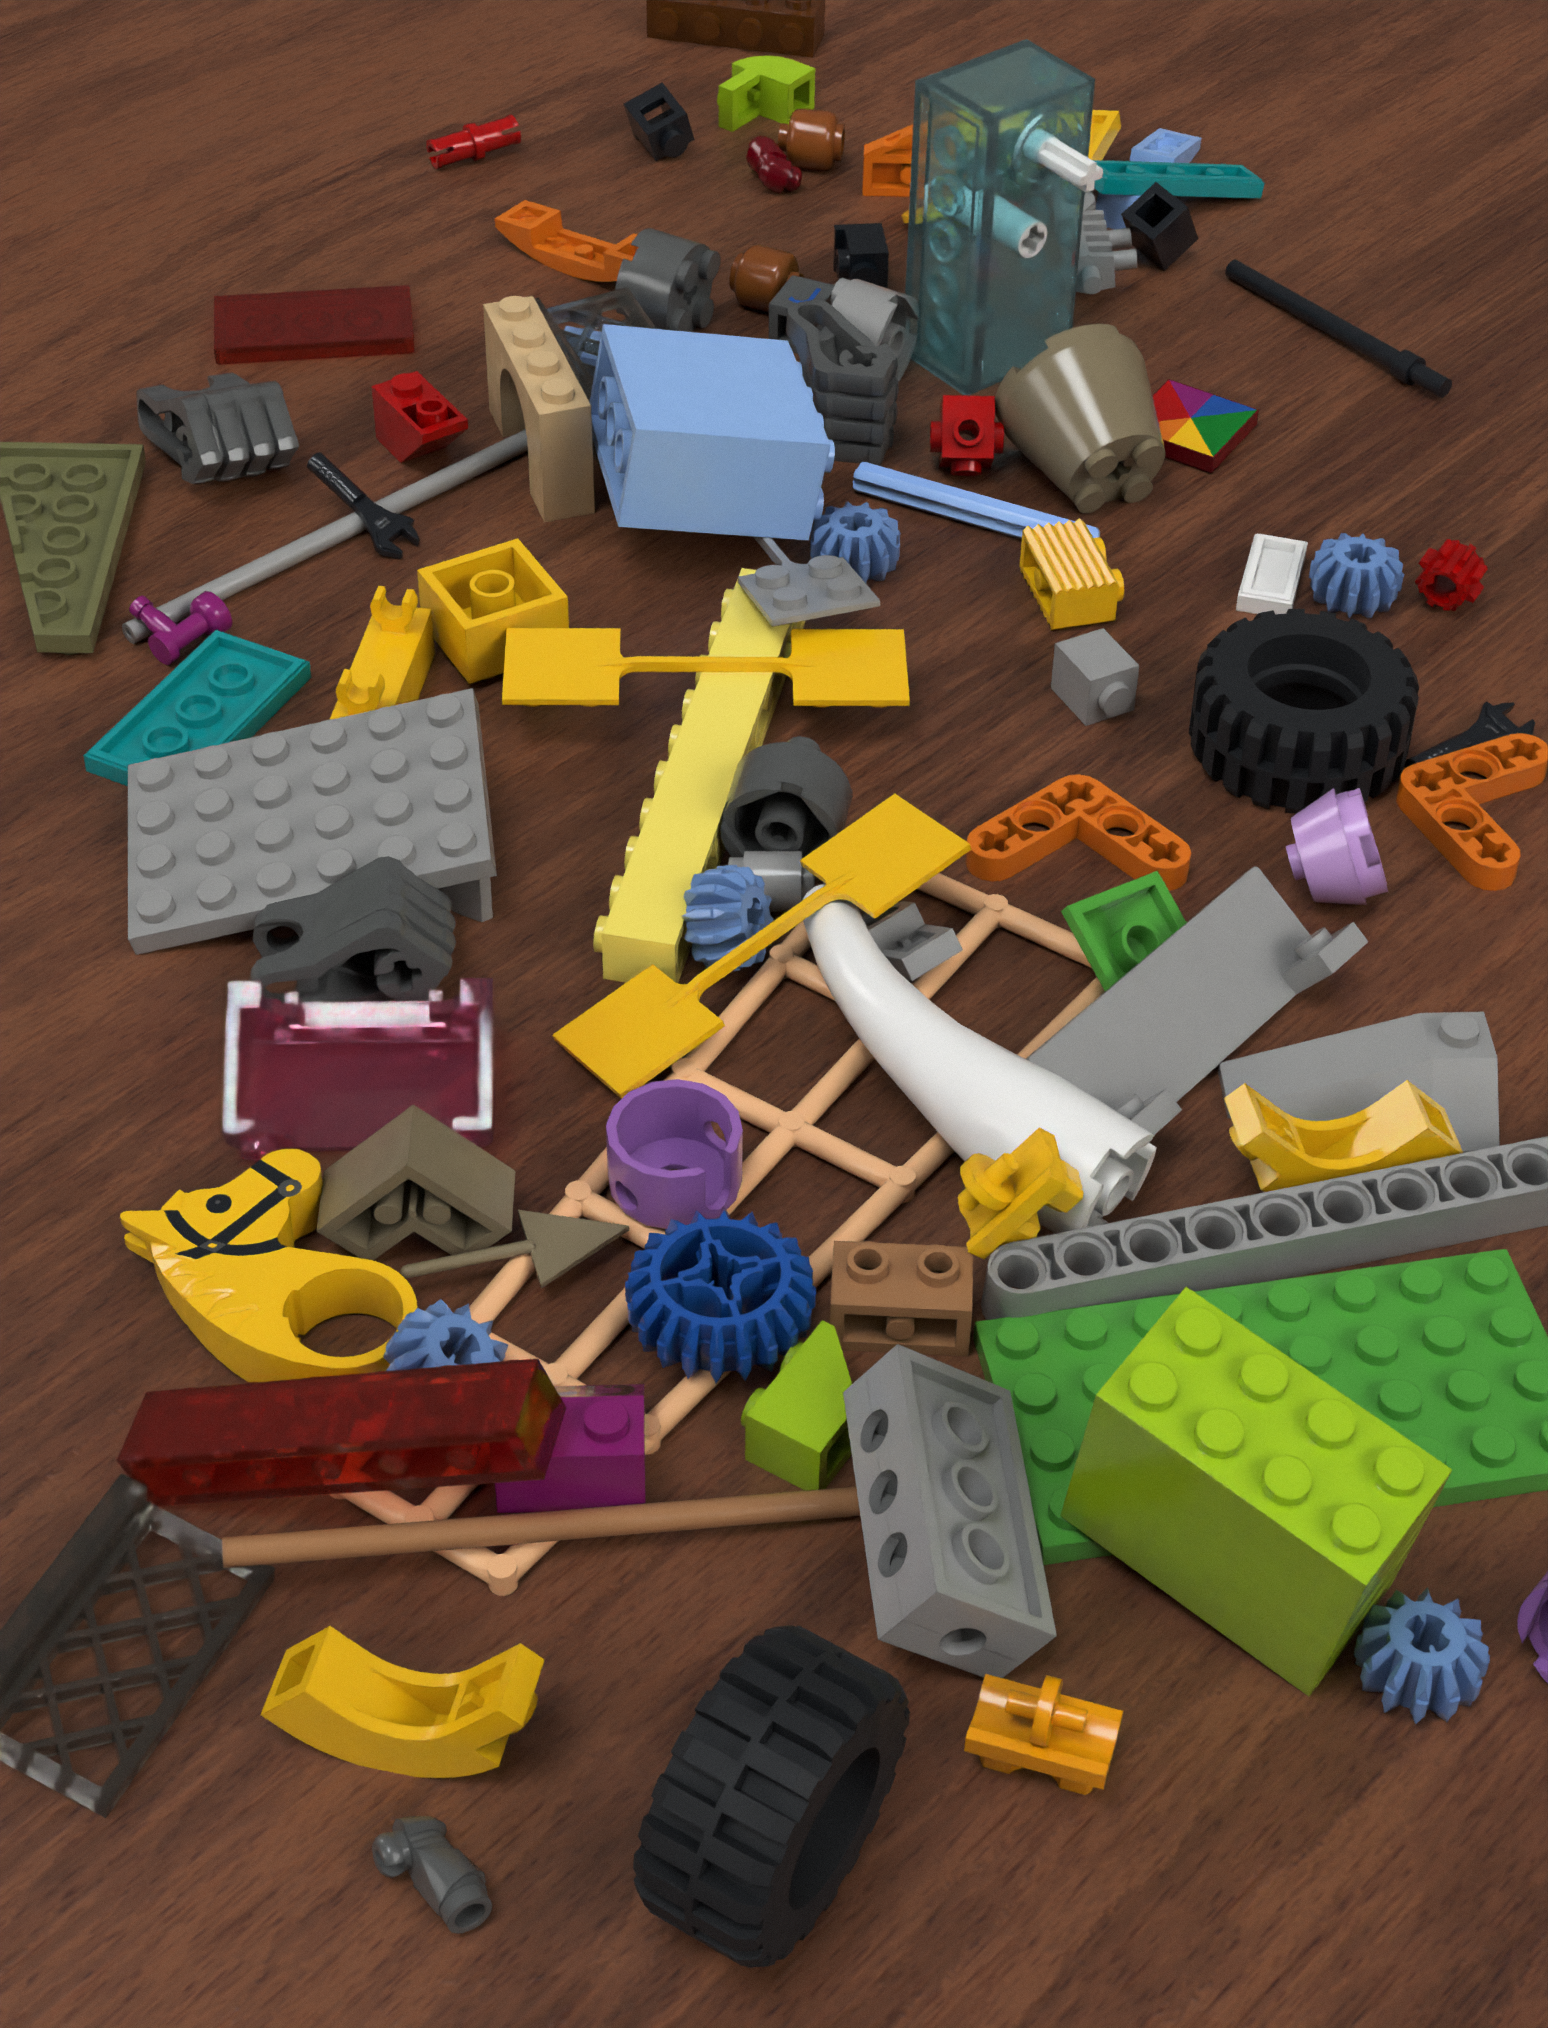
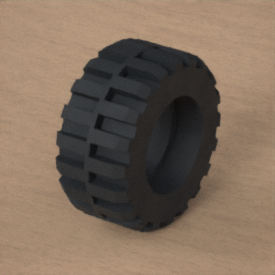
[1189,609,1419,814]
[633,1625,910,1968]

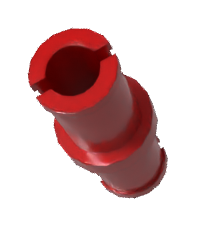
[426,114,521,169]

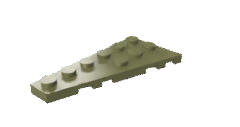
[0,442,146,655]

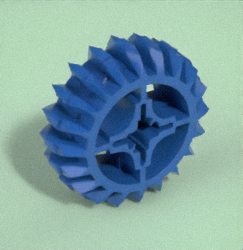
[625,1208,816,1384]

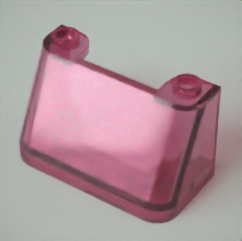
[222,978,499,1161]

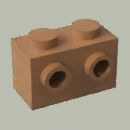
[830,1241,973,1357]

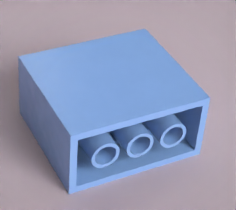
[590,324,835,541]

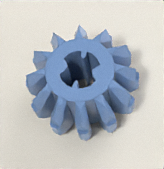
[810,501,900,583]
[1309,533,1404,618]
[681,865,774,971]
[383,1299,510,1429]
[1354,1587,1490,1725]

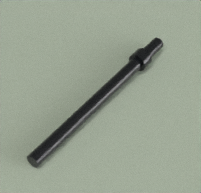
[1225,259,1452,398]

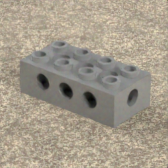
[843,1344,1057,1678]

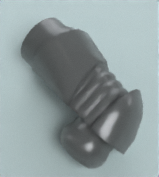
[372,1816,492,1933]

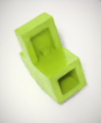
[717,56,815,132]

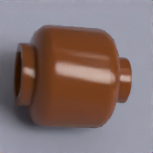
[778,108,845,172]
[729,245,805,313]

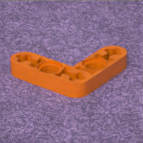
[1396,733,1548,891]
[965,774,1191,891]

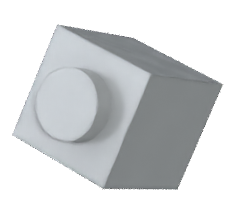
[1051,628,1139,726]

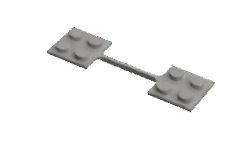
[738,537,880,627]

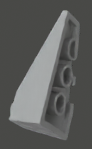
[1218,1012,1500,1153]

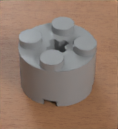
[816,278,919,382]

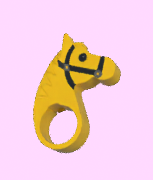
[120,1149,418,1413]

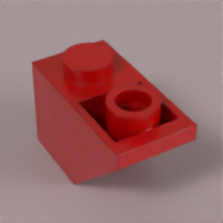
[372,371,468,463]

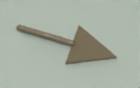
[400,1210,629,1289]

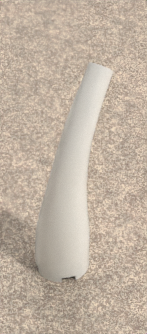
[803,883,1157,1234]

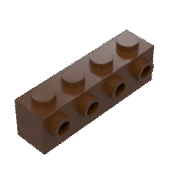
[646,0,825,58]

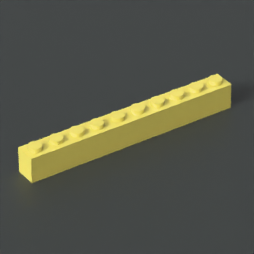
[593,568,806,983]

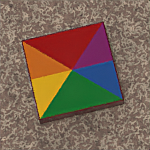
[1152,379,1259,473]

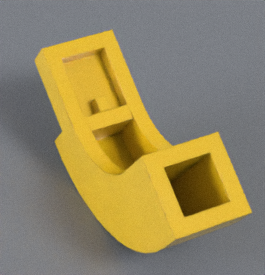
[1224,1080,1464,1192]
[260,1626,545,1778]

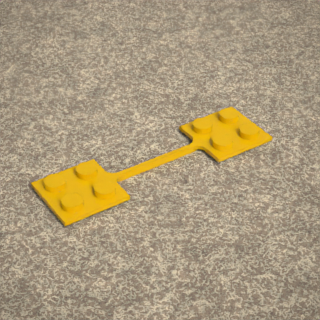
[502,628,910,708]
[552,794,972,1099]

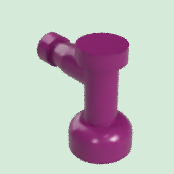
[129,591,233,665]

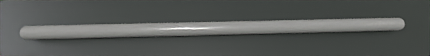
[122,398,590,644]

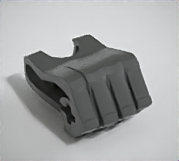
[786,299,899,466]
[136,372,299,485]
[248,856,456,1020]

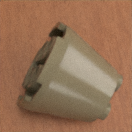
[995,324,1165,513]

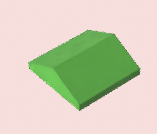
[1061,871,1186,991]

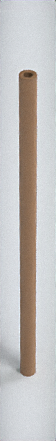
[222,1486,860,1568]

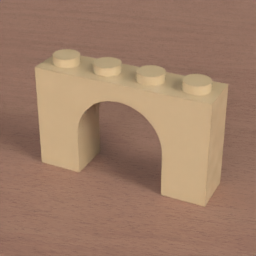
[483,296,595,522]

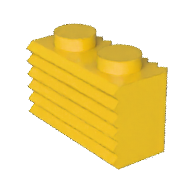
[1020,518,1124,630]

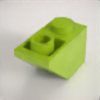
[741,1320,852,1491]

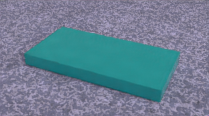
[83,630,311,786]

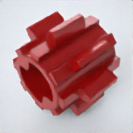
[1415,539,1488,611]

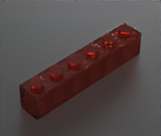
[116,1358,567,1507]

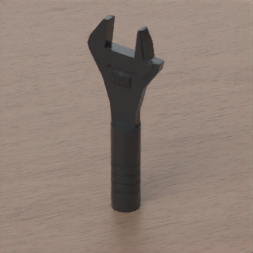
[307,452,420,559]
[1404,701,1535,769]

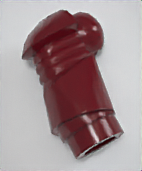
[746,136,802,193]

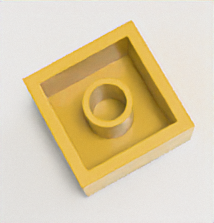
[417,538,569,684]

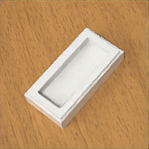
[1236,533,1308,614]

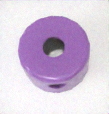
[606,1079,743,1229]

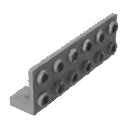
[1026,867,1369,1135]

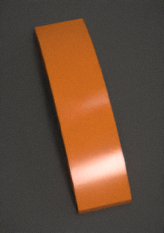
[494,200,639,282]

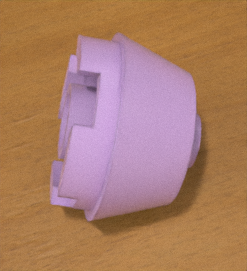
[1286,788,1389,905]

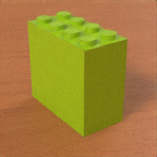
[1060,1287,1453,1697]

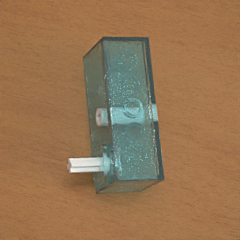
[905,39,1103,396]

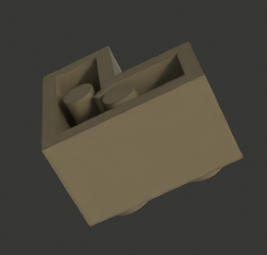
[316,1104,516,1260]

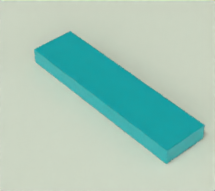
[1093,160,1265,198]

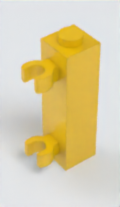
[329,586,435,720]

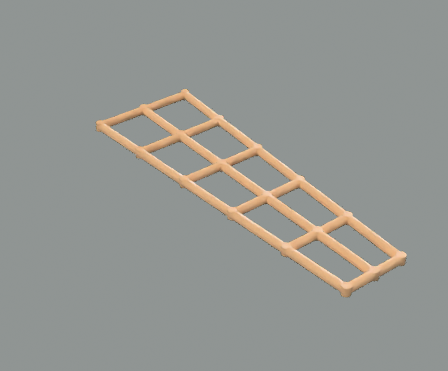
[324,873,1105,1596]

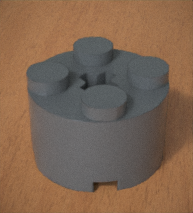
[615,228,720,332]
[721,736,853,858]

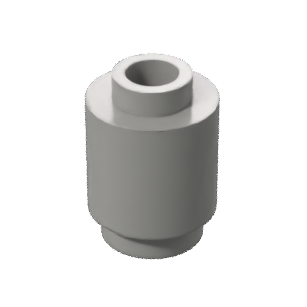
[728,851,815,912]

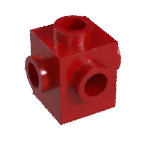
[930,395,1004,476]

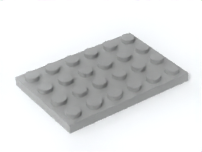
[128,688,497,955]

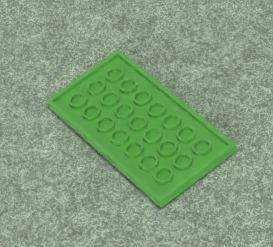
[973,1249,1548,1565]

